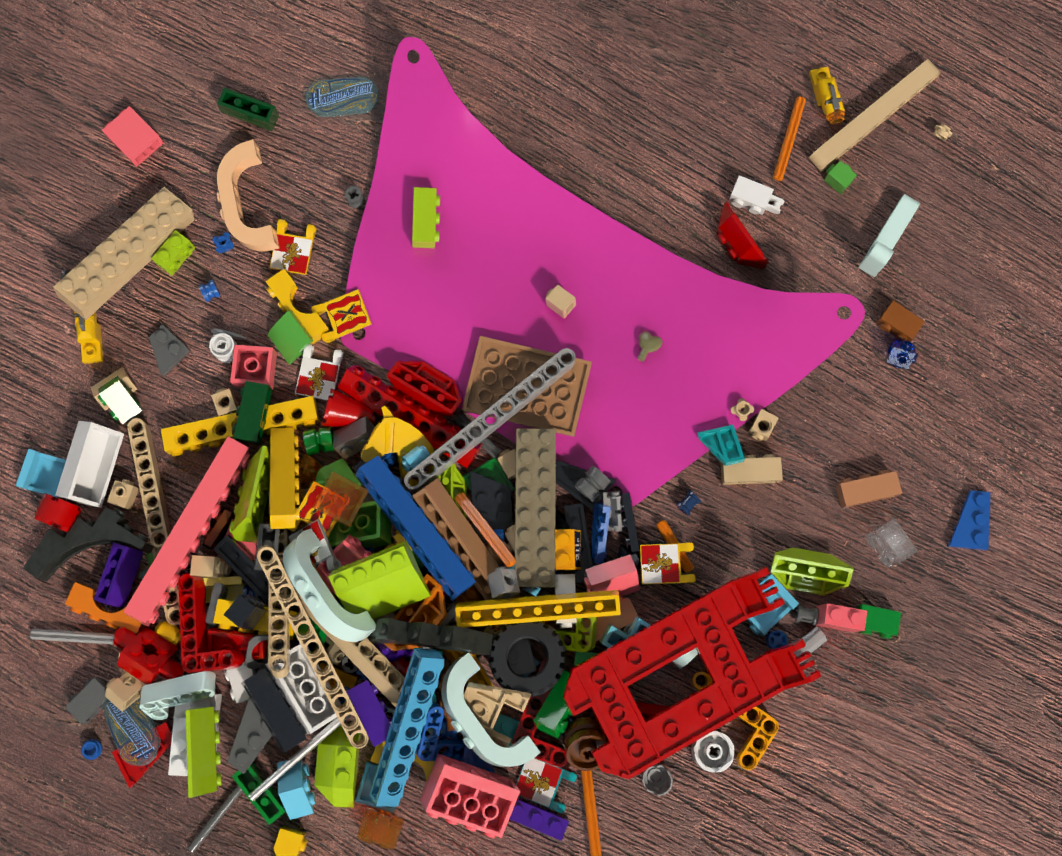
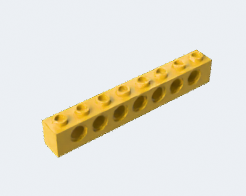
[161,396,320,456]

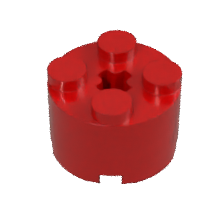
[34,493,82,532]

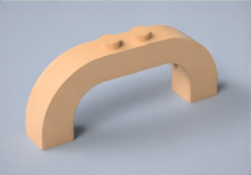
[217,140,280,251]

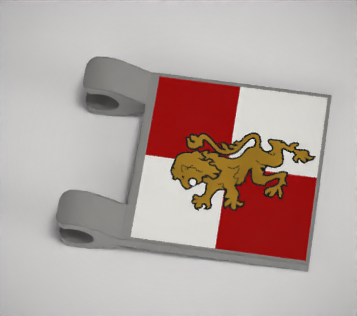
[288,519,342,572]

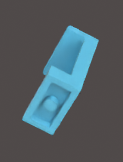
[16,449,67,501]
[746,574,799,636]

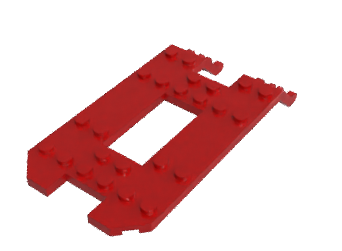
[563,566,821,780]

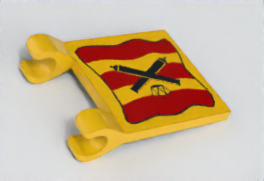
[311,289,372,343]
[287,481,349,538]

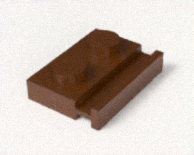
[204,509,236,548]

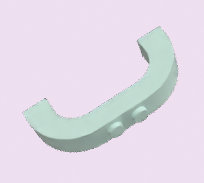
[283,529,376,642]
[442,652,540,767]

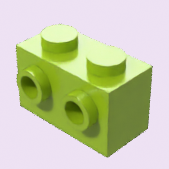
[151,230,195,276]

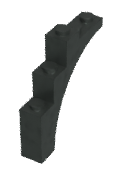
[23,507,154,582]
[367,618,493,655]

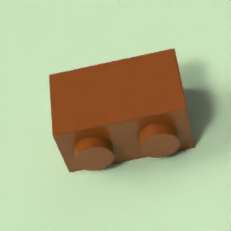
[876,300,925,344]

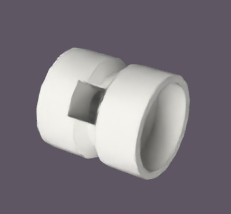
[209,333,237,363]

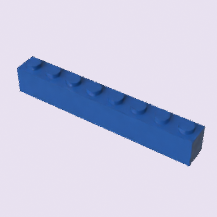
[355,456,476,601]

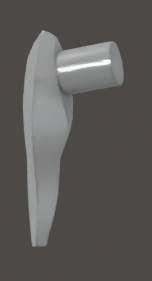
[210,328,246,341]

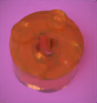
[357,808,404,849]

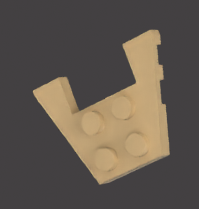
[464,682,531,748]

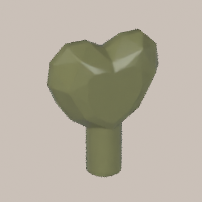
[637,331,663,362]

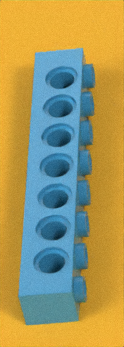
[369,648,444,807]

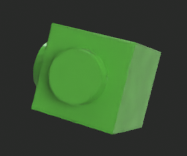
[824,161,857,194]

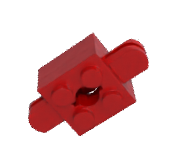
[113,626,184,685]

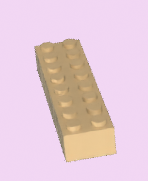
[53,187,194,320]

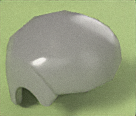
[642,763,673,796]

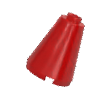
[321,388,376,427]

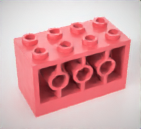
[420,753,520,838]

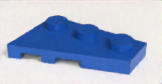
[591,502,611,563]

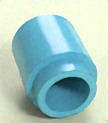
[401,445,430,472]

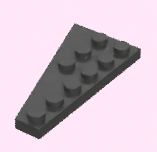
[227,643,289,774]

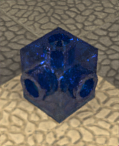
[886,338,918,370]

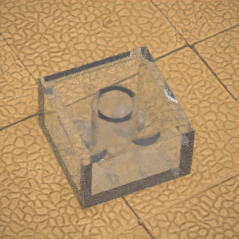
[866,518,918,567]

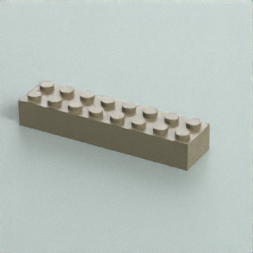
[515,429,556,589]

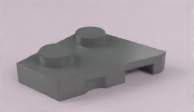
[149,324,190,377]

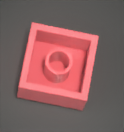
[230,345,277,390]

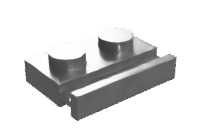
[206,583,228,628]

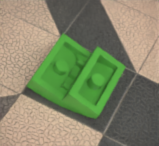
[267,310,314,364]

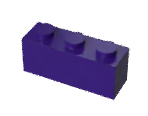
[94,543,144,608]
[346,680,392,747]
[510,798,569,841]

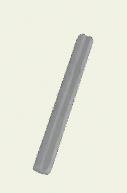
[30,629,114,644]

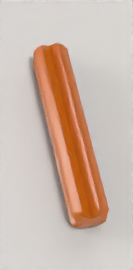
[656,520,694,573]

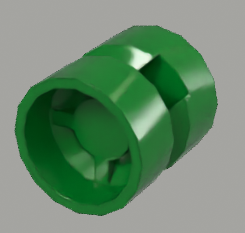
[303,426,335,456]

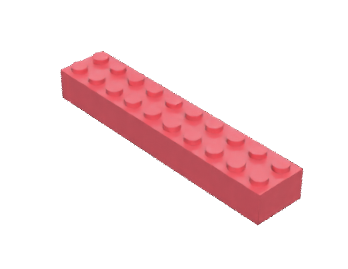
[124,437,250,627]

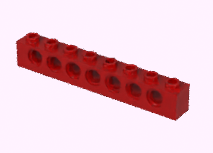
[338,365,483,468]

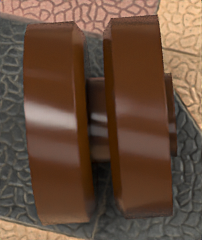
[563,717,608,771]

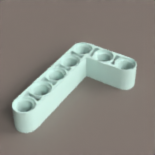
[858,194,920,277]

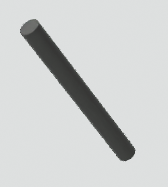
[188,785,242,853]

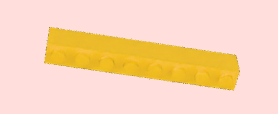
[455,590,621,627]

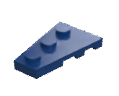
[947,490,991,551]

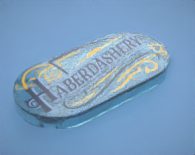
[306,77,379,117]
[104,697,161,766]

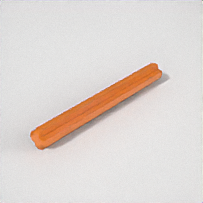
[773,96,806,181]
[455,492,516,568]
[581,770,602,856]

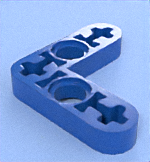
[415,702,465,761]

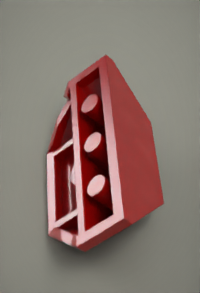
[716,201,769,269]
[387,361,462,416]

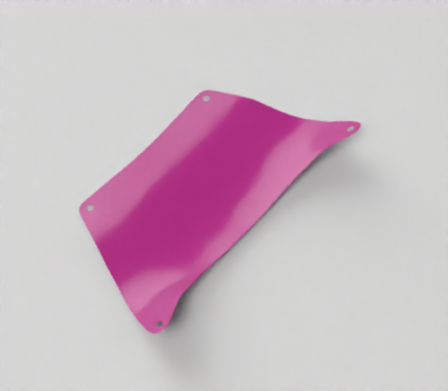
[340,37,865,512]

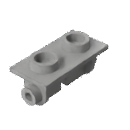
[602,491,623,532]

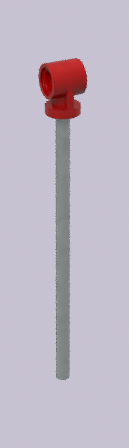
[248,657,410,801]

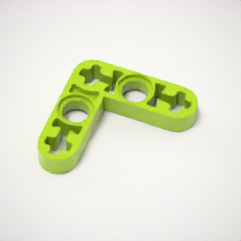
[555,617,597,652]

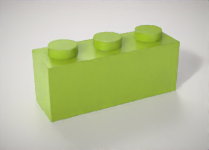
[412,187,440,248]

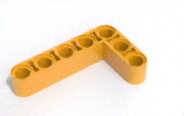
[691,672,779,770]

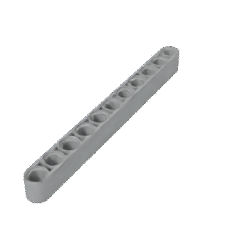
[404,348,575,492]

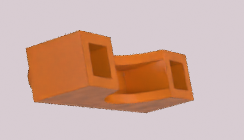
[65,582,146,634]

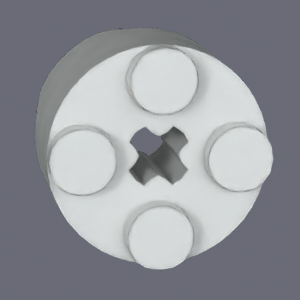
[691,730,734,773]

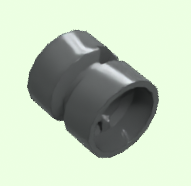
[574,465,611,502]

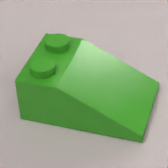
[328,501,391,548]

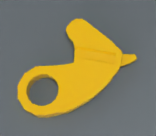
[361,406,434,486]

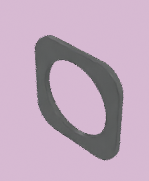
[245,634,284,669]

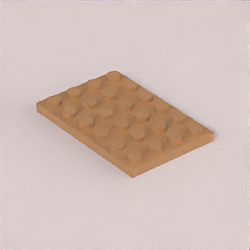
[462,336,592,437]

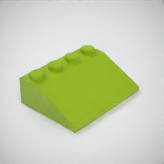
[230,446,270,543]
[328,540,431,619]
[185,706,222,798]

